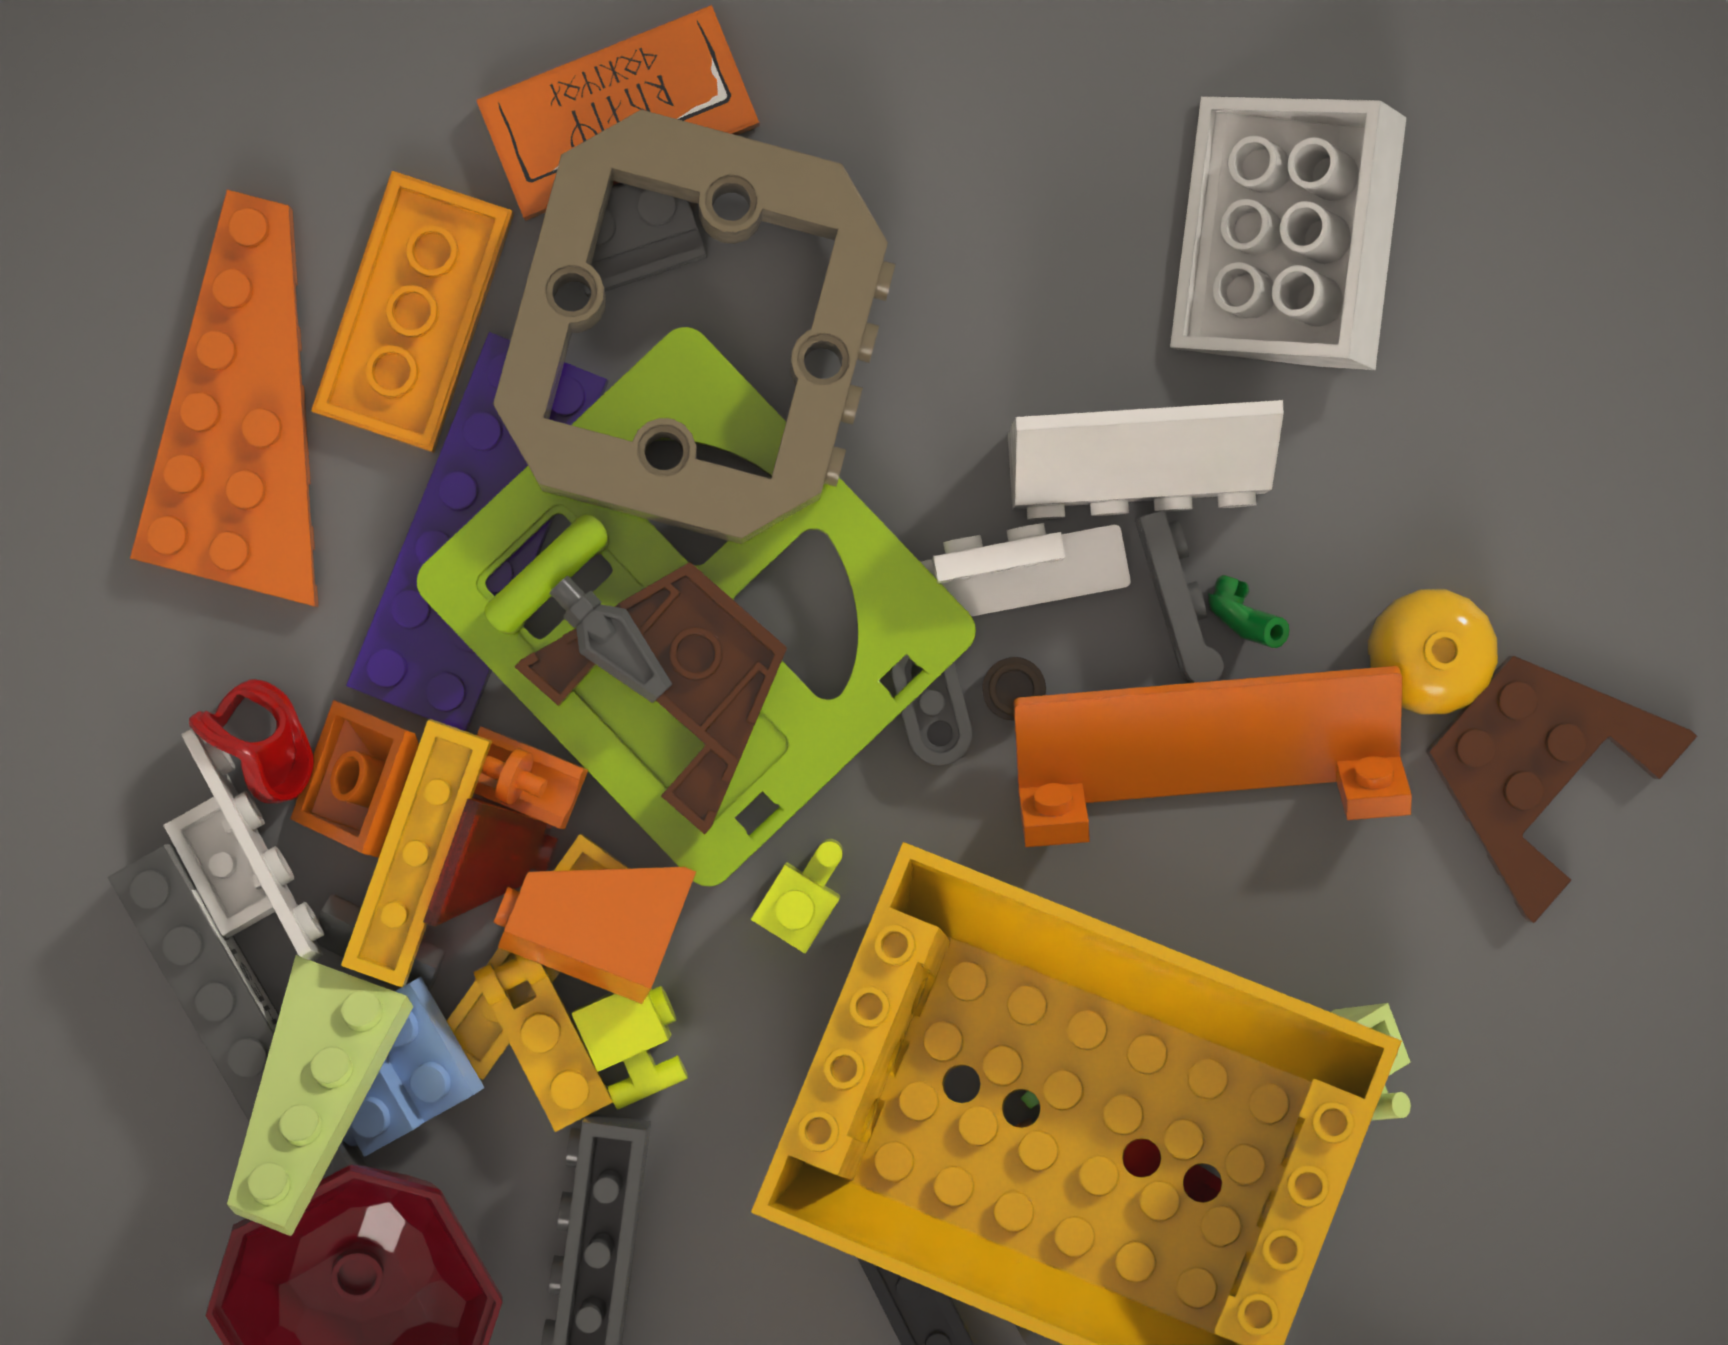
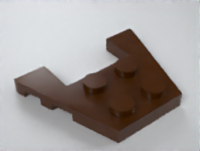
[515,562,787,835]
[1426,656,1697,923]

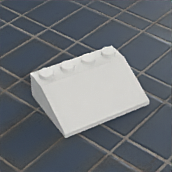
[1170,97,1406,370]
[1007,400,1284,520]

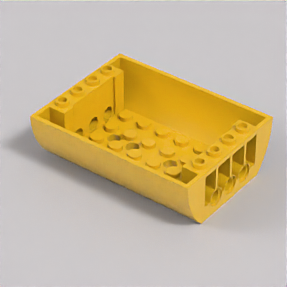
[751,842,1402,1345]

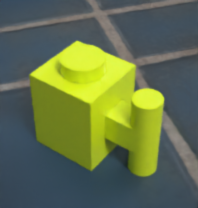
[751,839,843,954]
[571,986,688,1110]

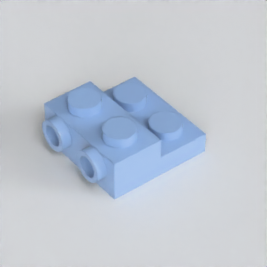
[343,977,485,1157]

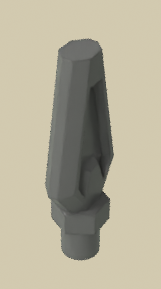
[549,576,672,703]

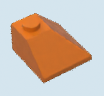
[290,700,419,858]

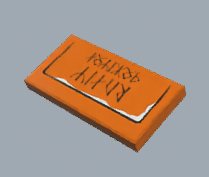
[476,5,760,221]

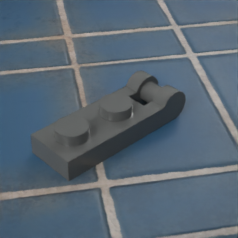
[1135,510,1224,683]

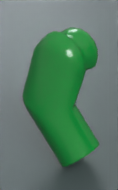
[1208,575,1290,648]

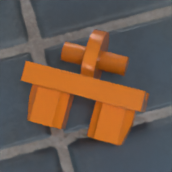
[474,726,588,829]

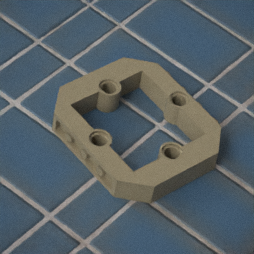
[493,110,896,544]

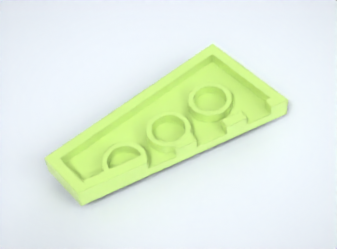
[227,955,414,1236]

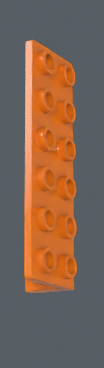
[1014,666,1412,848]

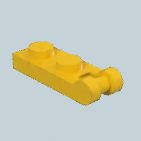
[473,954,613,1132]

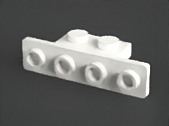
[920,523,1131,617]
[163,728,324,961]

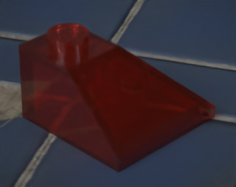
[423,796,559,926]

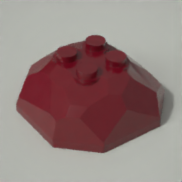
[205,1165,503,1345]

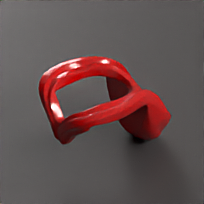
[189,679,314,804]

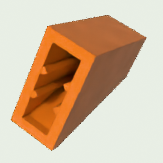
[493,867,696,1004]

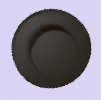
[982,657,1046,721]

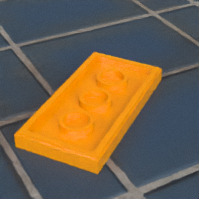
[311,171,515,453]

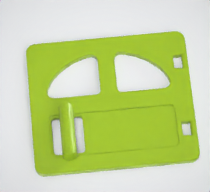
[417,327,976,886]

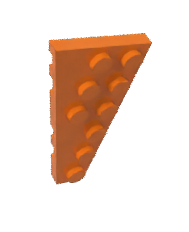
[130,190,319,607]

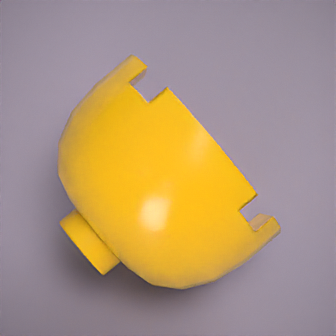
[1368,589,1498,714]

